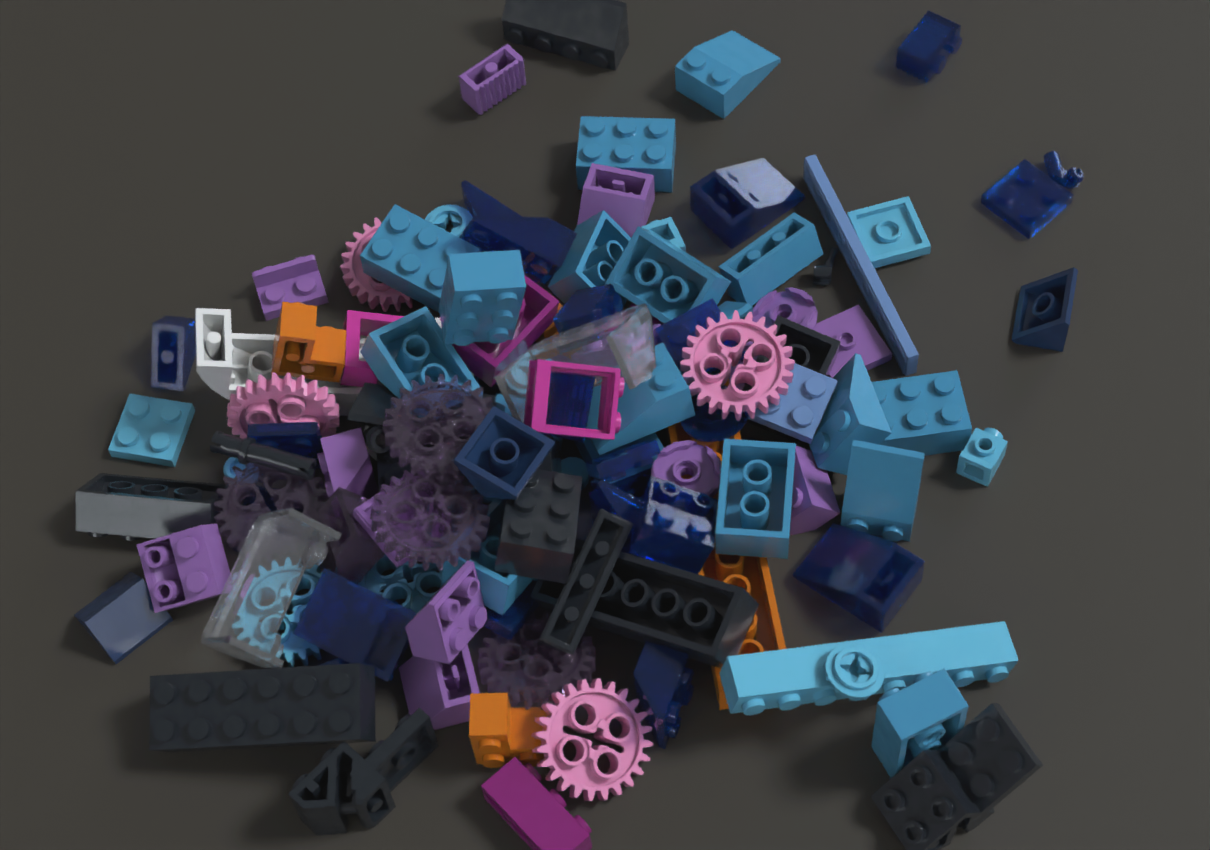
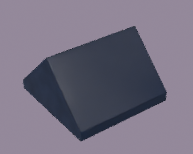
[1011,267,1078,352]
[454,406,555,500]
[74,572,173,664]

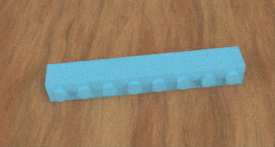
[719,621,1019,715]

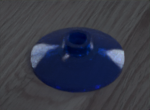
[681,385,749,442]

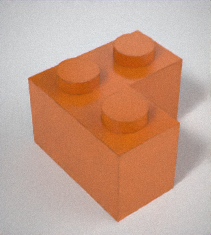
[271,302,346,383]
[469,693,548,768]

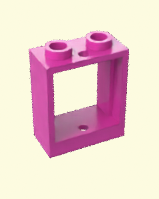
[340,310,404,387]
[523,359,624,440]

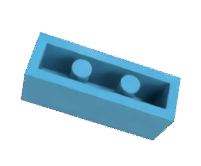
[719,213,823,306]

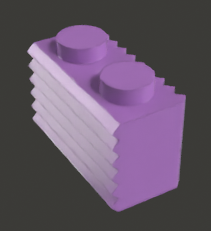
[458,44,526,114]

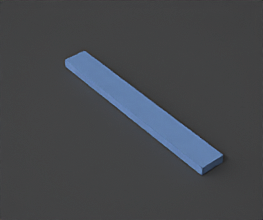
[803,154,919,376]

